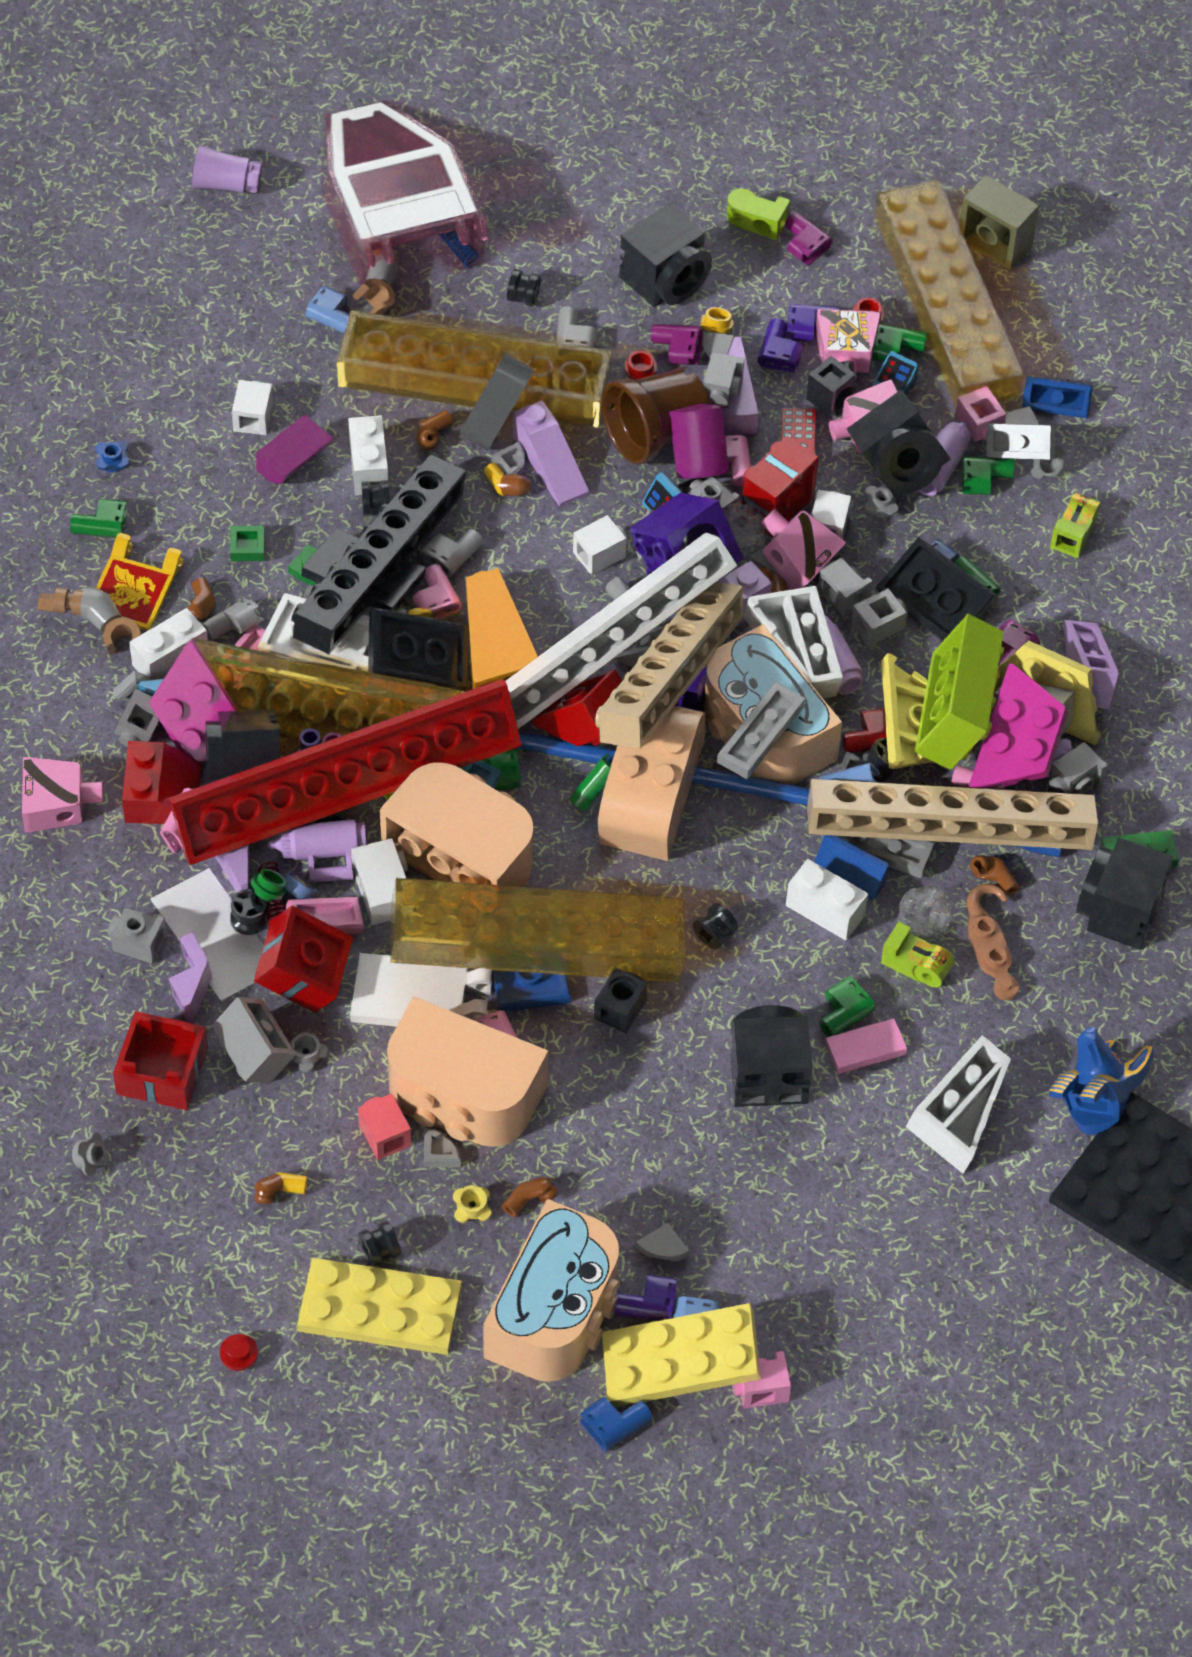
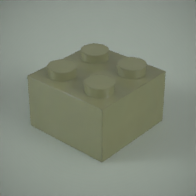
[958,175,1039,271]

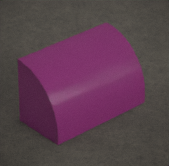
[669,403,729,478]
[256,414,333,484]

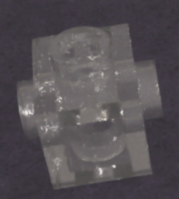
[723,502,766,556]
[896,884,954,939]

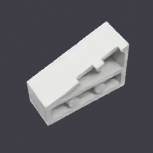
[743,586,843,698]
[906,1035,1011,1174]

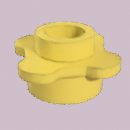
[453,1185,492,1223]

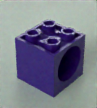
[629,493,744,576]

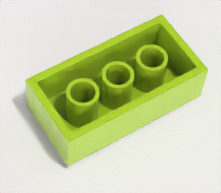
[915,614,1004,770]

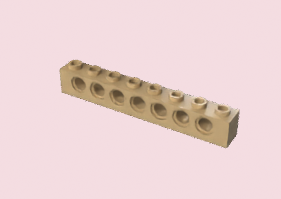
[595,582,744,749]
[807,779,1098,850]

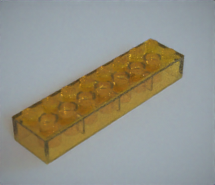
[874,179,1024,408]
[337,311,612,427]
[181,637,465,743]
[390,878,686,982]

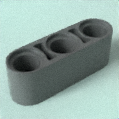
[459,353,534,450]

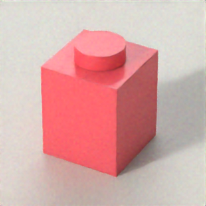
[358,1093,411,1160]

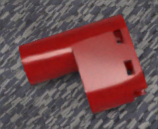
[842,708,887,753]

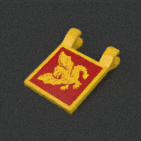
[96,533,183,631]

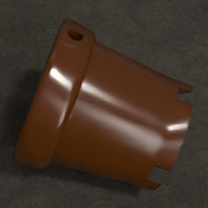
[602,366,710,465]

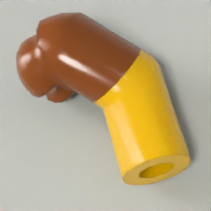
[483,463,531,496]
[254,1172,308,1205]

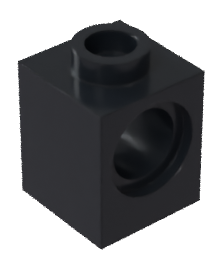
[806,356,856,418]
[594,968,648,1034]

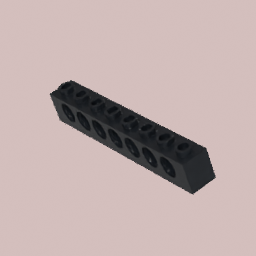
[291,454,466,654]

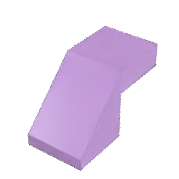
[168,932,212,1023]

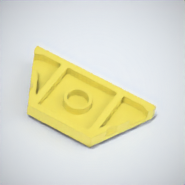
[993,640,1101,746]
[881,653,933,769]

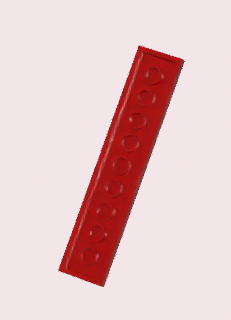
[168,679,522,865]

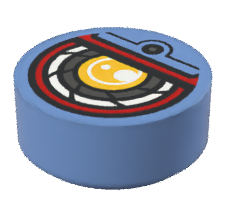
[284,872,318,899]

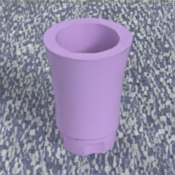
[192,144,262,193]

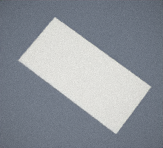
[151,868,264,1001]

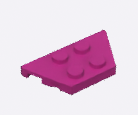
[149,638,238,761]
[968,664,1069,789]

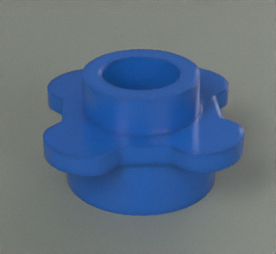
[95,440,129,472]

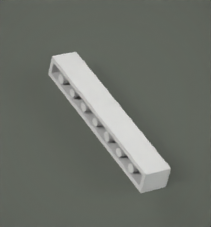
[505,533,737,729]

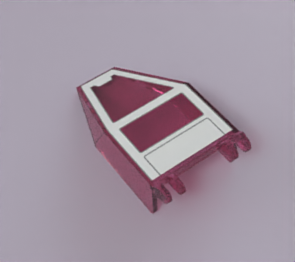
[322,100,489,286]

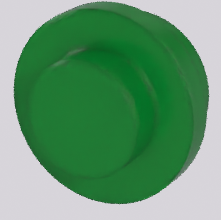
[251,869,287,901]

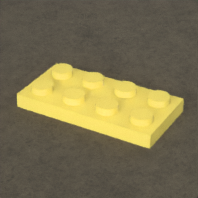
[297,1258,462,1355]
[602,1303,761,1407]

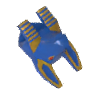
[1049,1027,1154,1135]

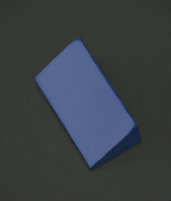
[1022,376,1093,419]
[814,835,889,900]

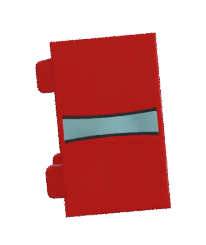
[741,436,819,538]
[253,905,353,1013]
[113,1011,208,1110]

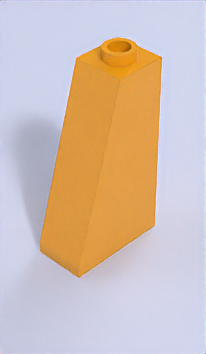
[466,568,538,689]

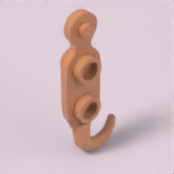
[966,884,1019,1000]

